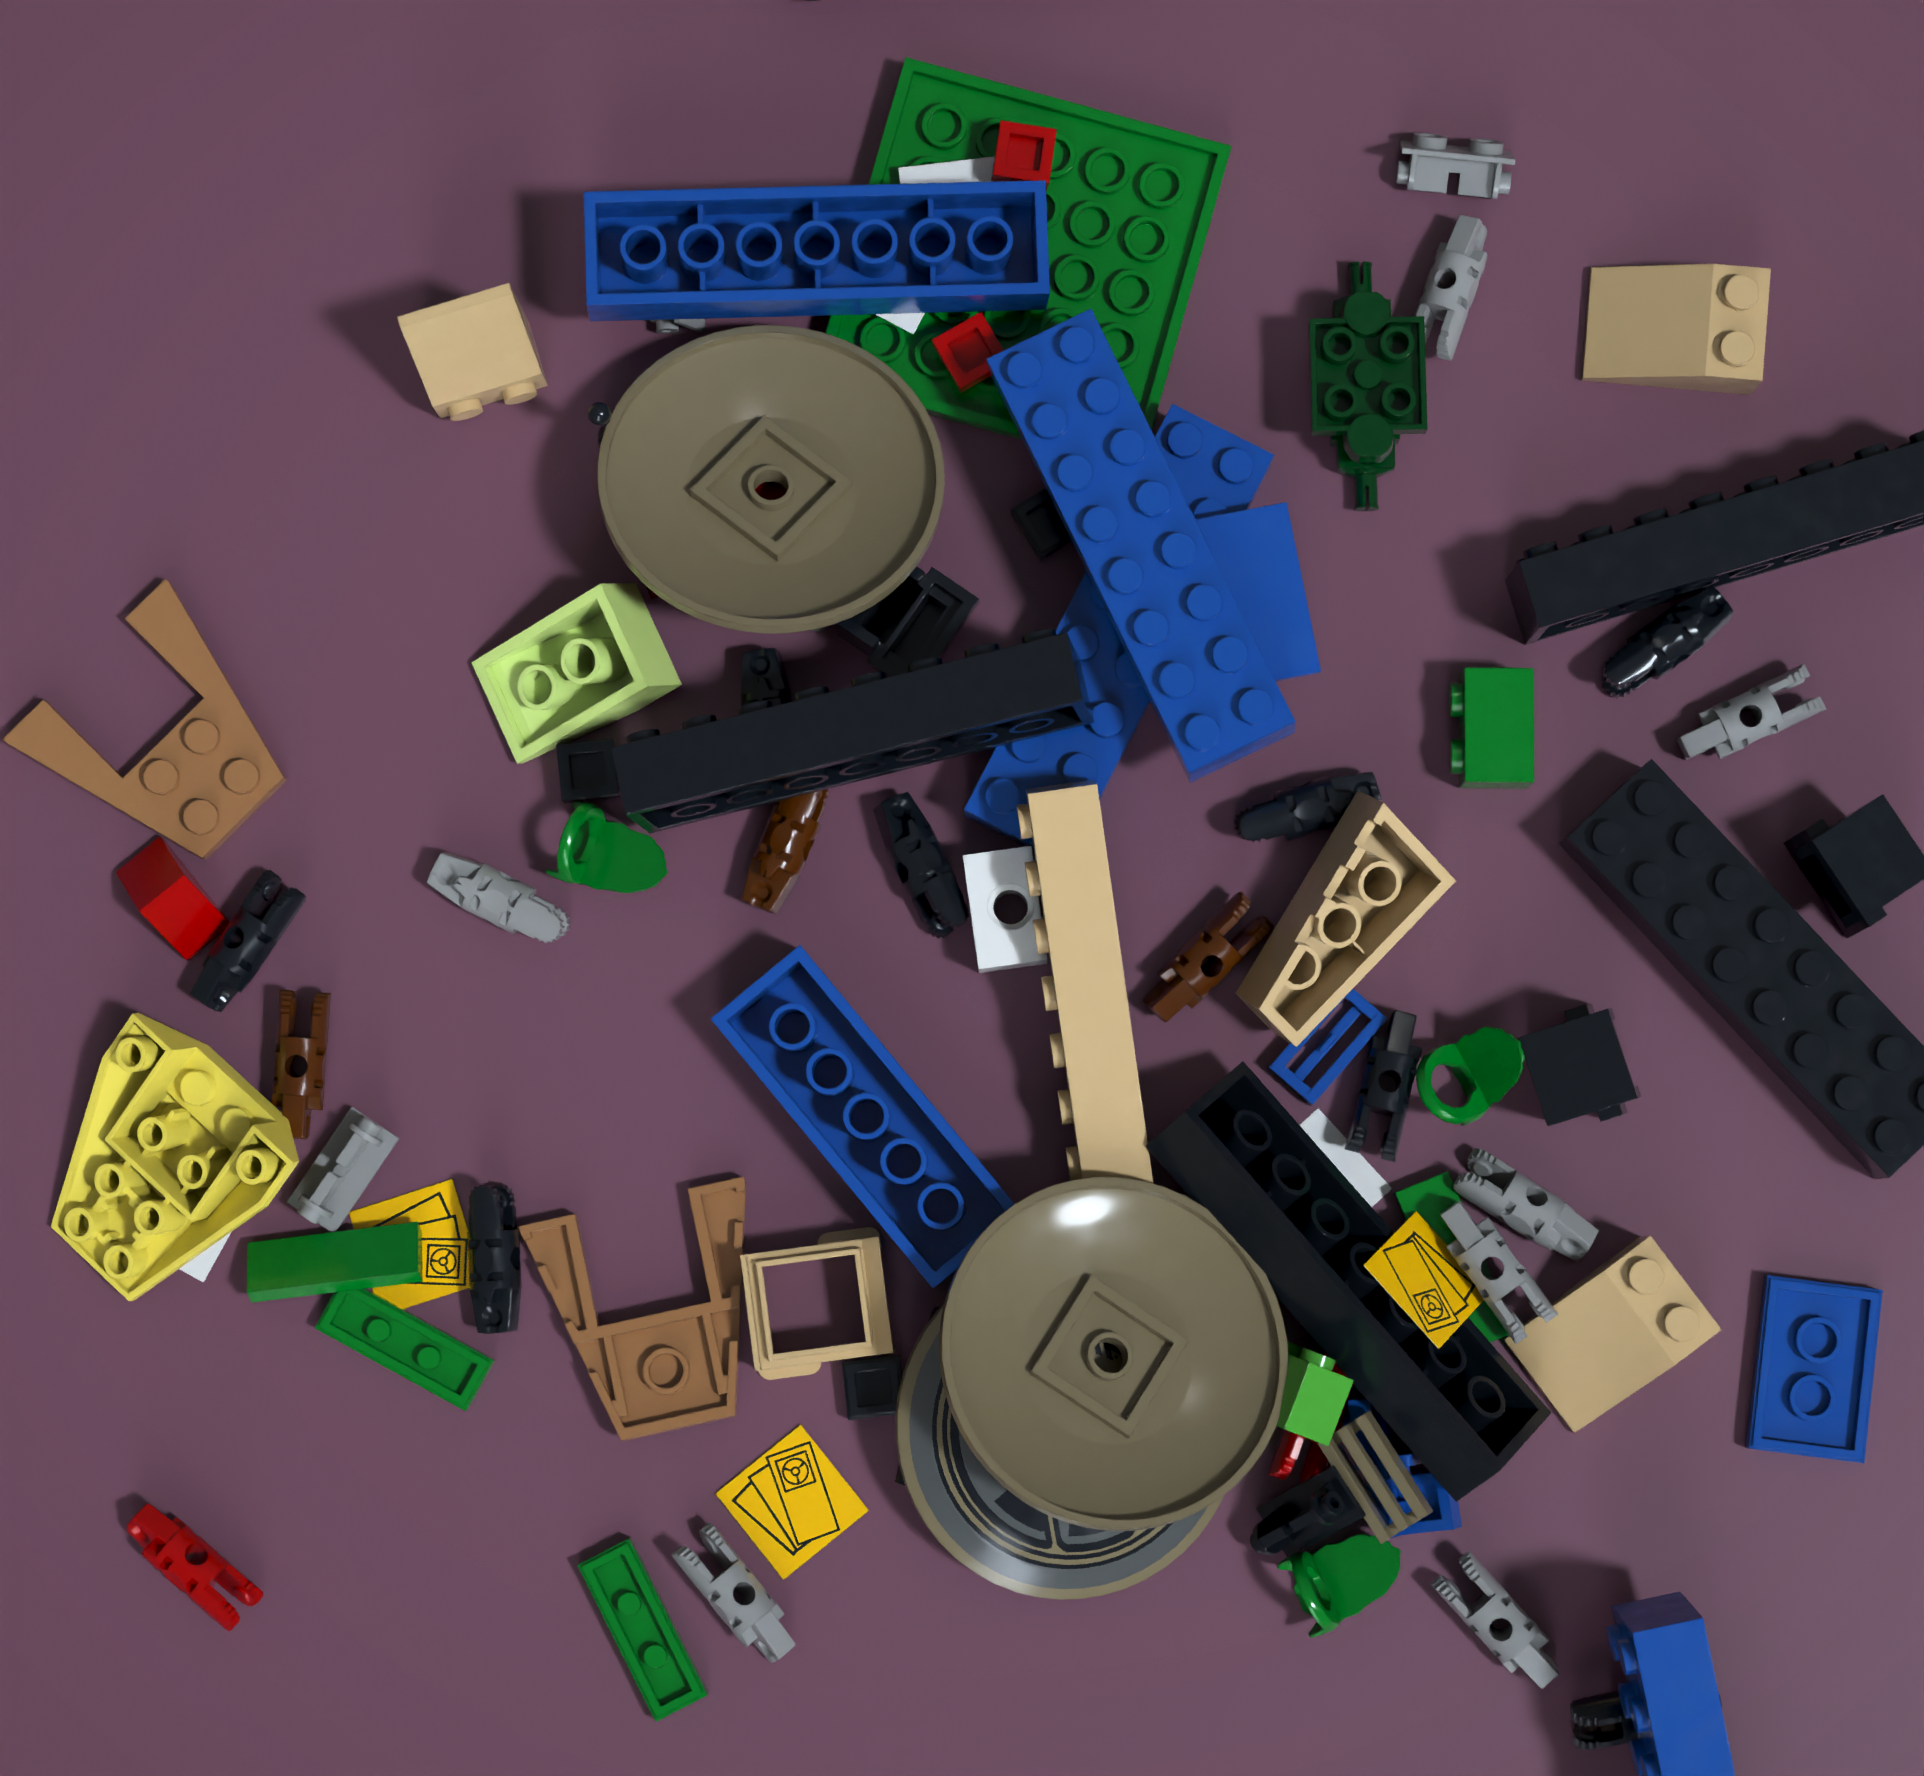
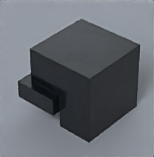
[835,566,979,678]
[1783,794,1924,938]
[1518,1003,1641,1126]

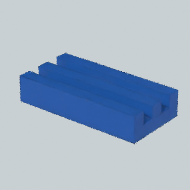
[1268,989,1388,1106]

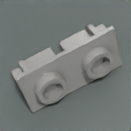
[1396,132,1516,199]
[287,1107,400,1232]

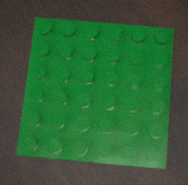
[826,57,1232,440]

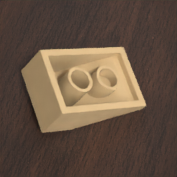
[1581,264,1771,395]
[397,283,548,421]
[1503,1236,1722,1433]

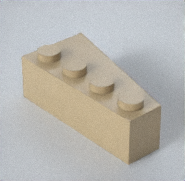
[1235,791,1456,1047]

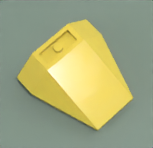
[51,1013,299,1301]

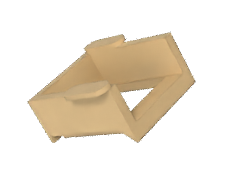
[740,1227,895,1380]

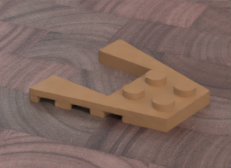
[3,579,287,860]
[519,1176,747,1441]

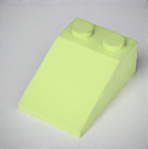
[471,583,682,764]

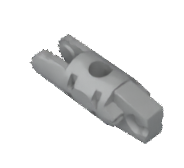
[1414,215,1488,361]
[1677,663,1827,760]
[427,852,572,943]
[1453,1148,1599,1261]
[1440,1201,1558,1344]
[671,1522,796,1663]
[1430,1551,1559,1689]

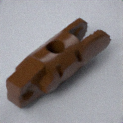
[741,789,830,914]
[1143,891,1274,1022]
[272,990,331,1139]

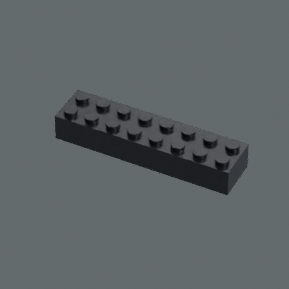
[1505,430,1924,645]
[611,629,1094,834]
[1559,759,1924,1179]
[1146,1061,1552,1502]

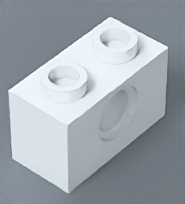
[963,846,1047,973]

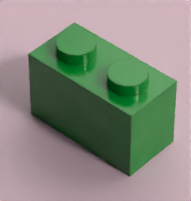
[1448,668,1534,789]

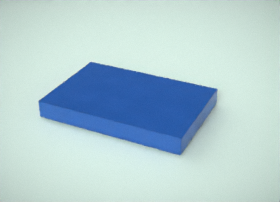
[1196,502,1321,682]
[1745,1275,1883,1463]

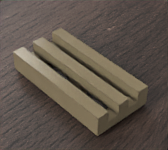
[1317,1411,1433,1544]

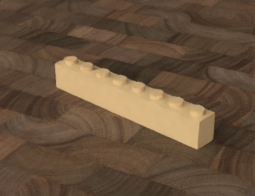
[1016,779,1154,1184]

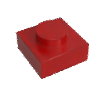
[991,120,1057,190]
[932,312,1004,393]

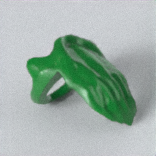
[545,801,668,893]
[1416,1026,1525,1126]
[1277,1535,1401,1638]

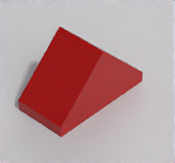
[116,837,230,961]

